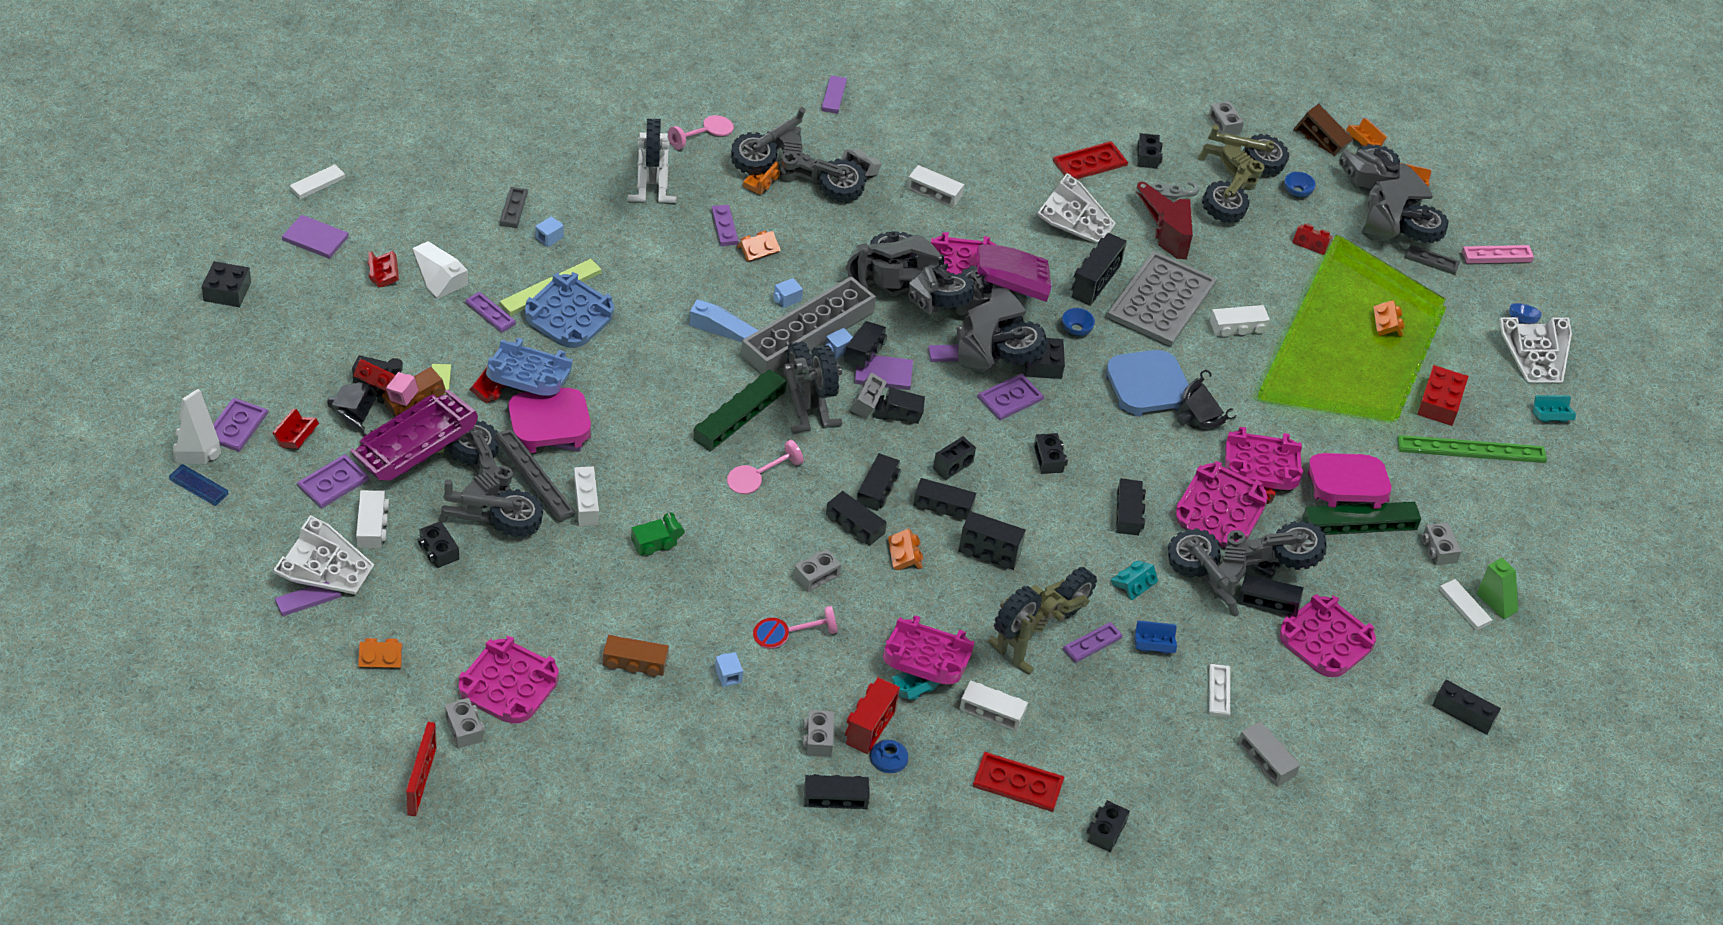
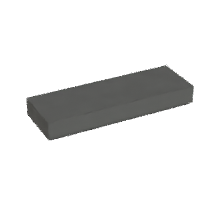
[500,187,528,228]
[1405,244,1460,275]

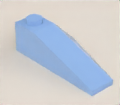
[689,299,759,342]

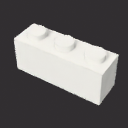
[907,165,964,208]
[1210,305,1270,337]
[574,466,599,526]
[356,490,389,548]
[960,680,1028,731]

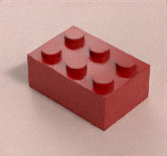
[1417,365,1469,426]
[845,677,900,755]

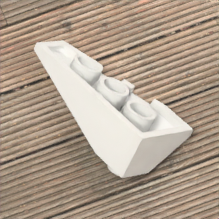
[413,241,468,299]
[173,389,221,464]

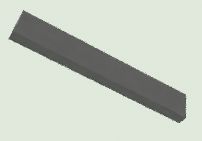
[494,429,576,522]

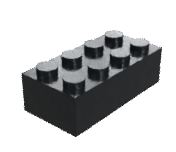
[1071,232,1127,306]

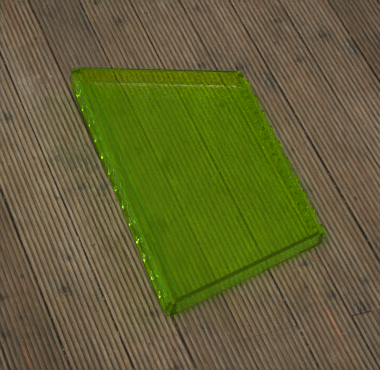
[1258,235,1447,422]

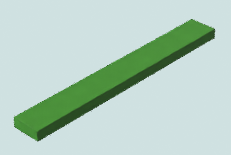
[1398,435,1547,463]

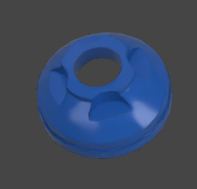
[1284,172,1316,197]
[1509,303,1542,324]
[1062,308,1095,336]
[870,739,908,773]

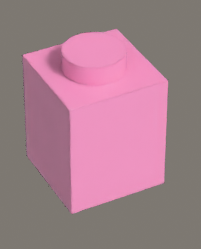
[386,372,418,406]

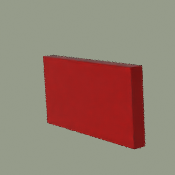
[1053,141,1128,180]
[406,721,437,817]
[972,751,1065,812]

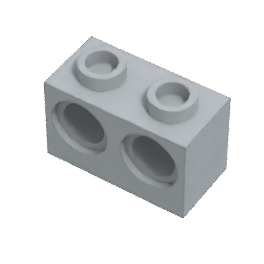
[1209,101,1244,135]
[850,372,887,419]
[1421,522,1462,565]
[794,549,841,592]
[444,698,485,749]
[803,710,834,757]

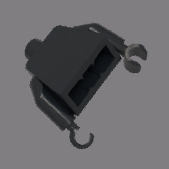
[1177,370,1237,430]
[327,382,387,436]

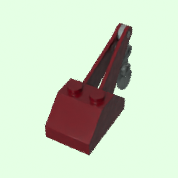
[1136,181,1199,260]

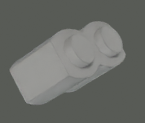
[841,149,882,176]

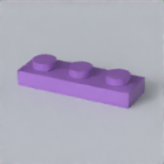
[711,205,738,246]

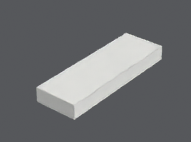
[290,165,345,199]
[1439,579,1492,630]
[1209,664,1230,718]

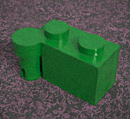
[631,512,685,556]

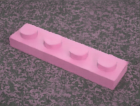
[1462,245,1534,263]

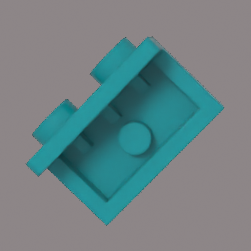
[1533,395,1576,422]
[1111,560,1158,600]
[892,672,941,700]

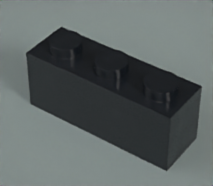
[844,321,887,368]
[857,453,901,511]
[913,478,976,520]
[1116,478,1146,536]
[826,490,887,546]
[1239,574,1304,617]
[1432,679,1501,735]
[804,774,870,809]

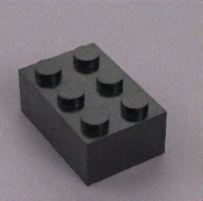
[958,511,1026,570]

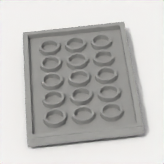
[1107,251,1217,346]

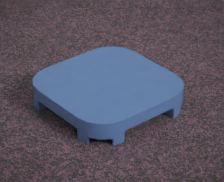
[525,272,614,348]
[486,338,573,395]
[1106,350,1188,417]

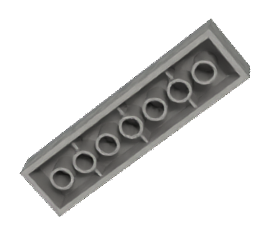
[741,277,876,374]

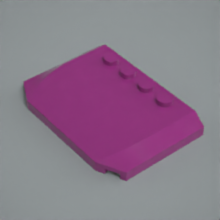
[976,244,1051,302]
[350,389,478,481]

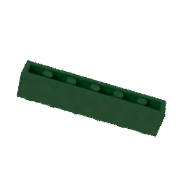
[693,369,787,452]
[1302,502,1422,535]

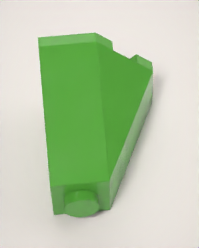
[1477,558,1518,620]

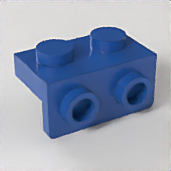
[1134,621,1177,654]

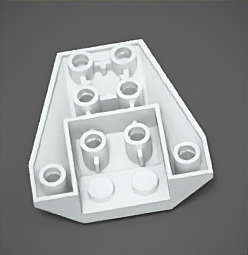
[1036,173,1116,244]
[1499,317,1572,383]
[273,515,374,595]

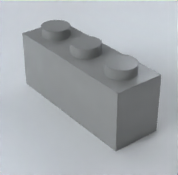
[1238,721,1300,787]

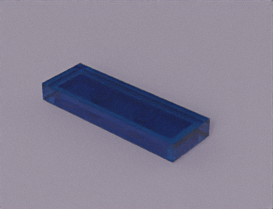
[169,464,229,506]

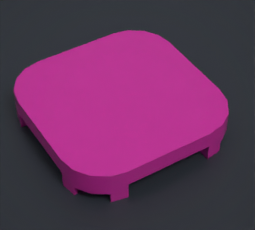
[930,232,1000,274]
[509,388,591,453]
[1225,427,1303,490]
[1308,453,1391,508]
[1176,461,1267,548]
[1279,594,1376,677]
[883,615,974,684]
[459,636,559,724]

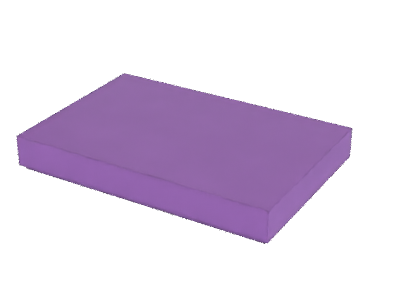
[282,215,349,259]
[855,355,913,390]
[977,373,1044,420]
[213,398,268,452]
[297,454,369,509]

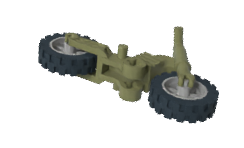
[1198,125,1289,223]
[988,567,1097,675]

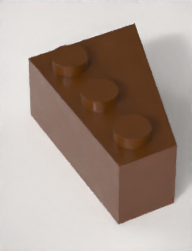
[1293,104,1353,156]

